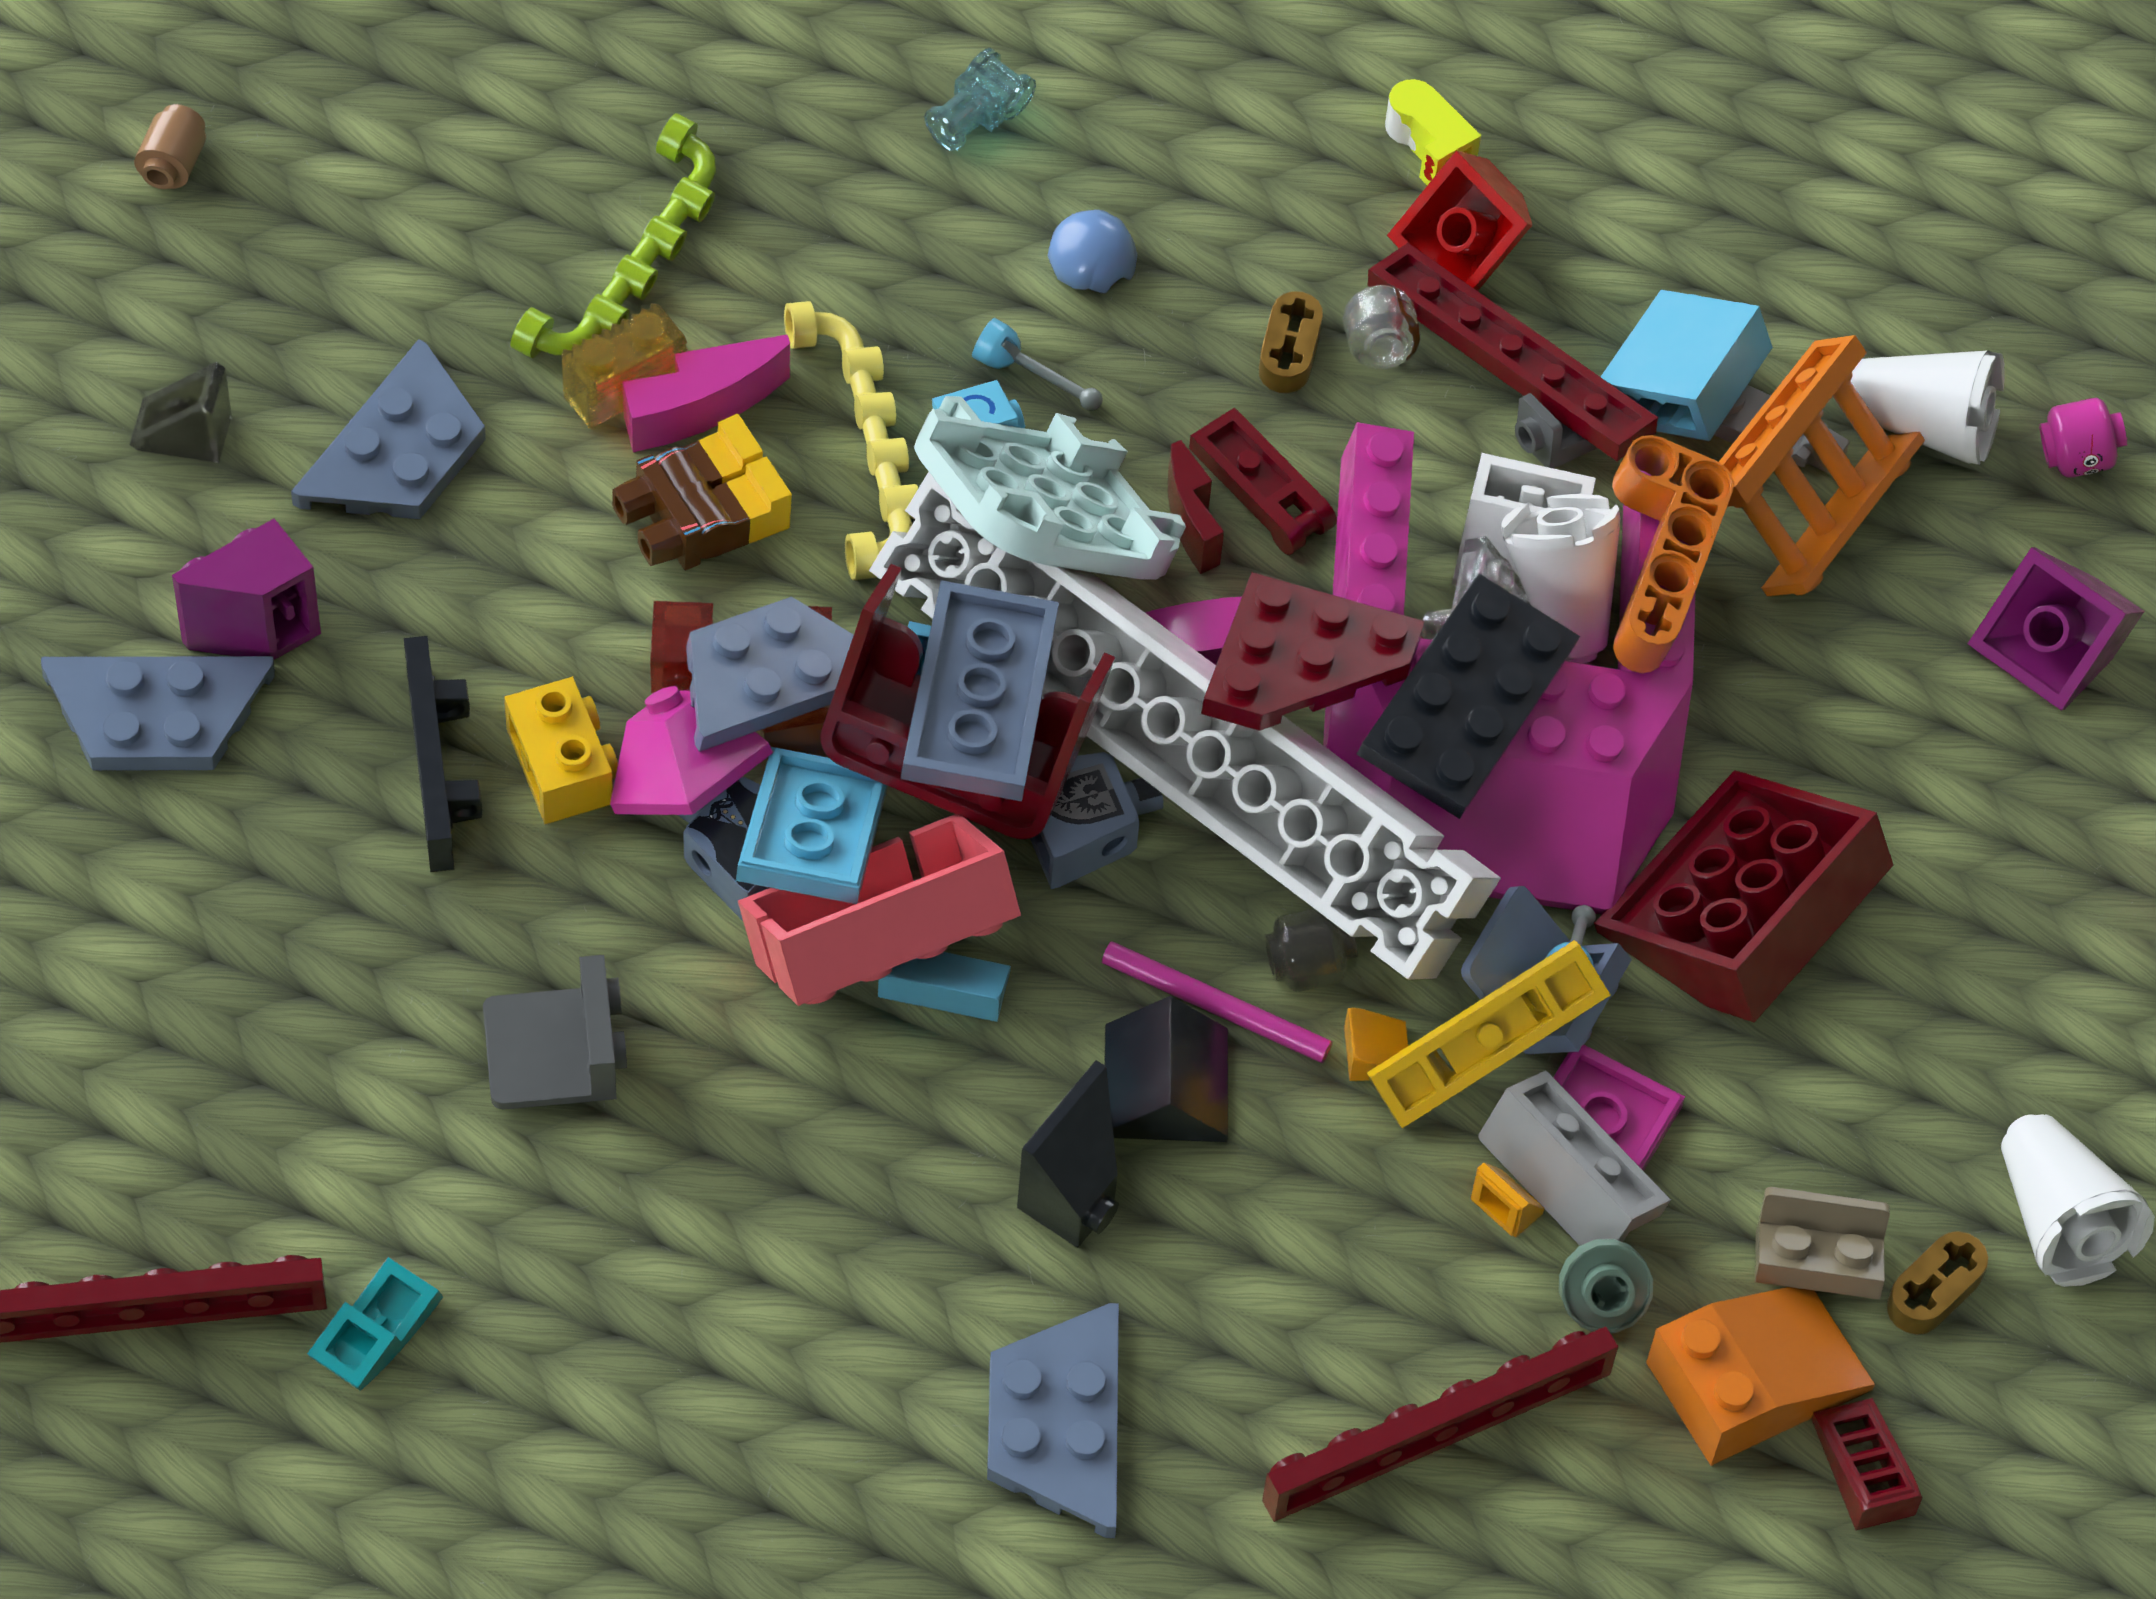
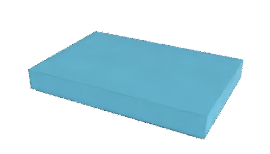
[736,747,888,904]

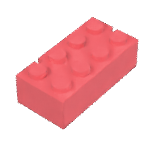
[738,814,1021,1006]

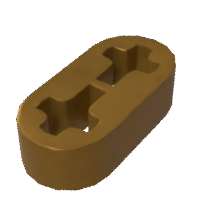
[1259,291,1323,393]
[1887,1231,1988,1335]

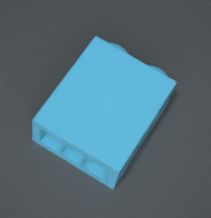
[1601,290,1773,441]

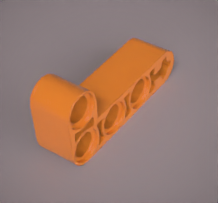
[1612,435,1734,673]

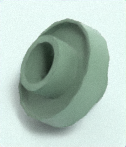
[1559,1239,1653,1333]

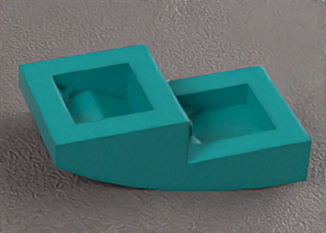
[307,1257,443,1391]

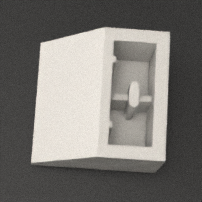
[1452,453,1596,602]

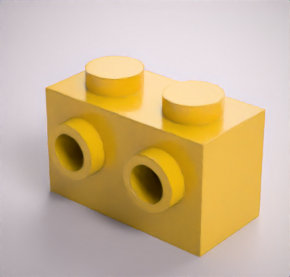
[504,676,618,824]

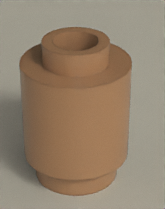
[134,104,206,189]

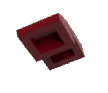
[1167,440,1224,574]

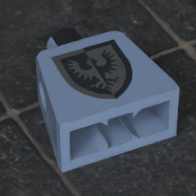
[1030,752,1163,889]

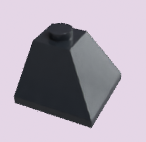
[1017,1060,1119,1248]

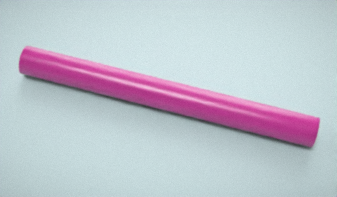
[1102,941,1332,1063]

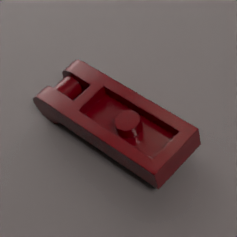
[1189,407,1337,555]

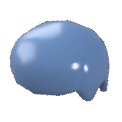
[1047,210,1137,293]

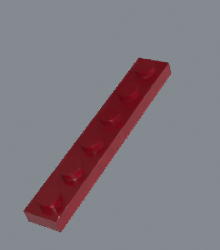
[1367,243,1658,461]
[0,1255,327,1343]
[1262,1326,1618,1522]

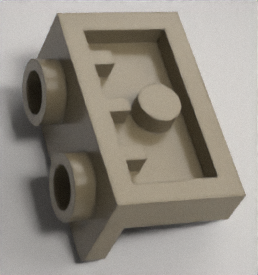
[1755,1187,1890,1300]

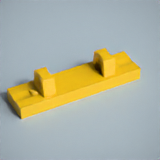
[1366,940,1611,1129]

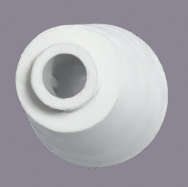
[1851,350,2004,465]
[1501,494,1621,664]
[2001,1114,2155,1287]

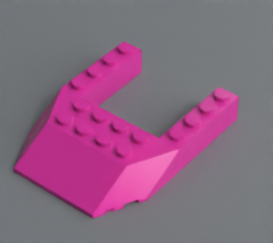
[1323,422,1697,914]

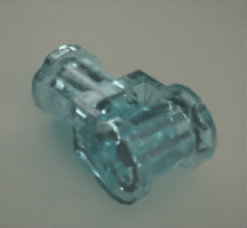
[924,48,1036,151]

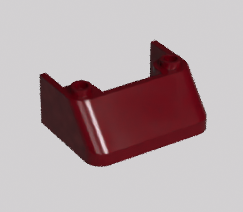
[820,564,1116,839]

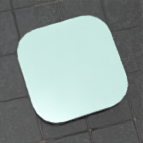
[914,396,1186,580]

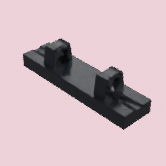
[403,636,483,872]

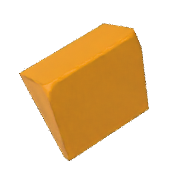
[1344,1008,1408,1081]
[1471,1163,1545,1238]

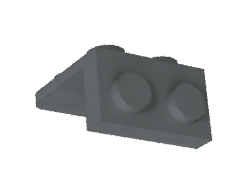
[483,955,627,1110]

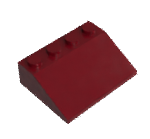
[1594,770,1894,1023]

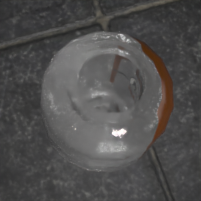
[1342,285,1421,370]

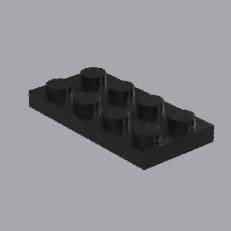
[1357,573,1580,819]

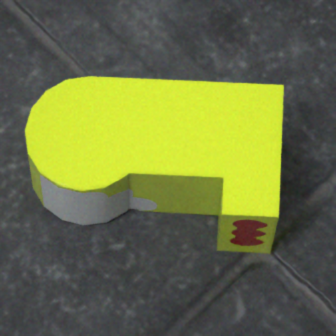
[1385,79,1481,185]

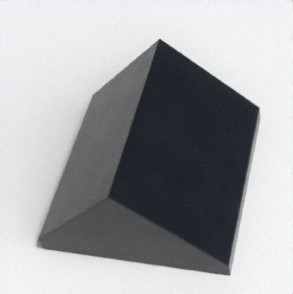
[1104,996,1228,1142]

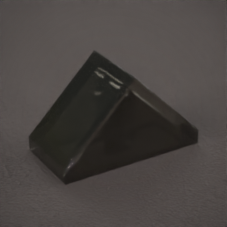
[129,362,232,463]

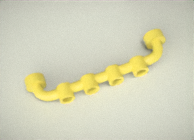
[784,301,918,580]

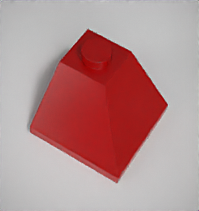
[1387,150,1533,291]

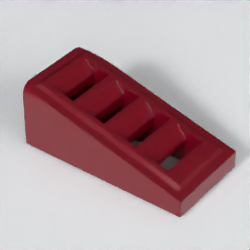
[1811,1398,1923,1531]

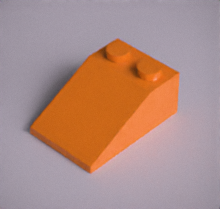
[1646,1287,1875,1466]

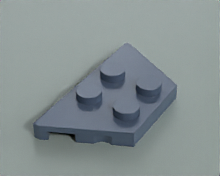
[291,339,486,519]
[686,597,854,752]
[41,656,275,770]
[987,1303,1119,1538]

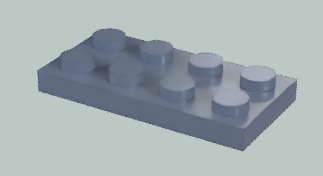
[901,580,1059,801]

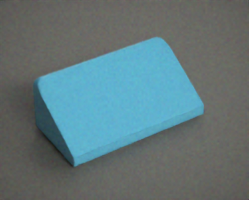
[878,952,1011,1022]

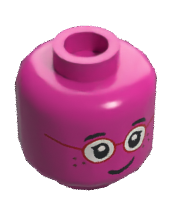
[2039,398,2127,478]

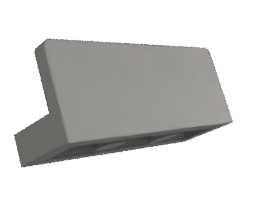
[1478,1070,1671,1246]

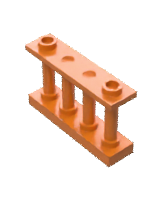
[1696,335,1925,596]

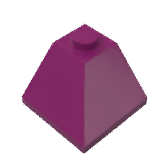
[1967,547,2145,711]

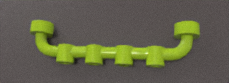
[510,113,716,358]

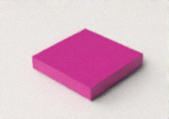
[1553,1044,1685,1171]

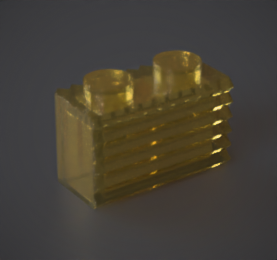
[562,303,688,428]

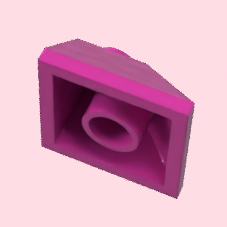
[610,686,773,815]

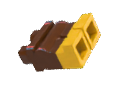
[612,414,792,571]

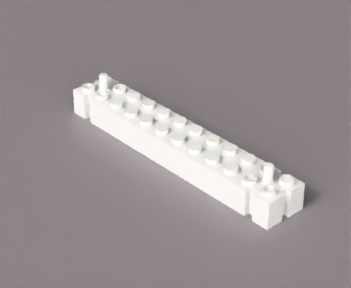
[869,472,1501,980]

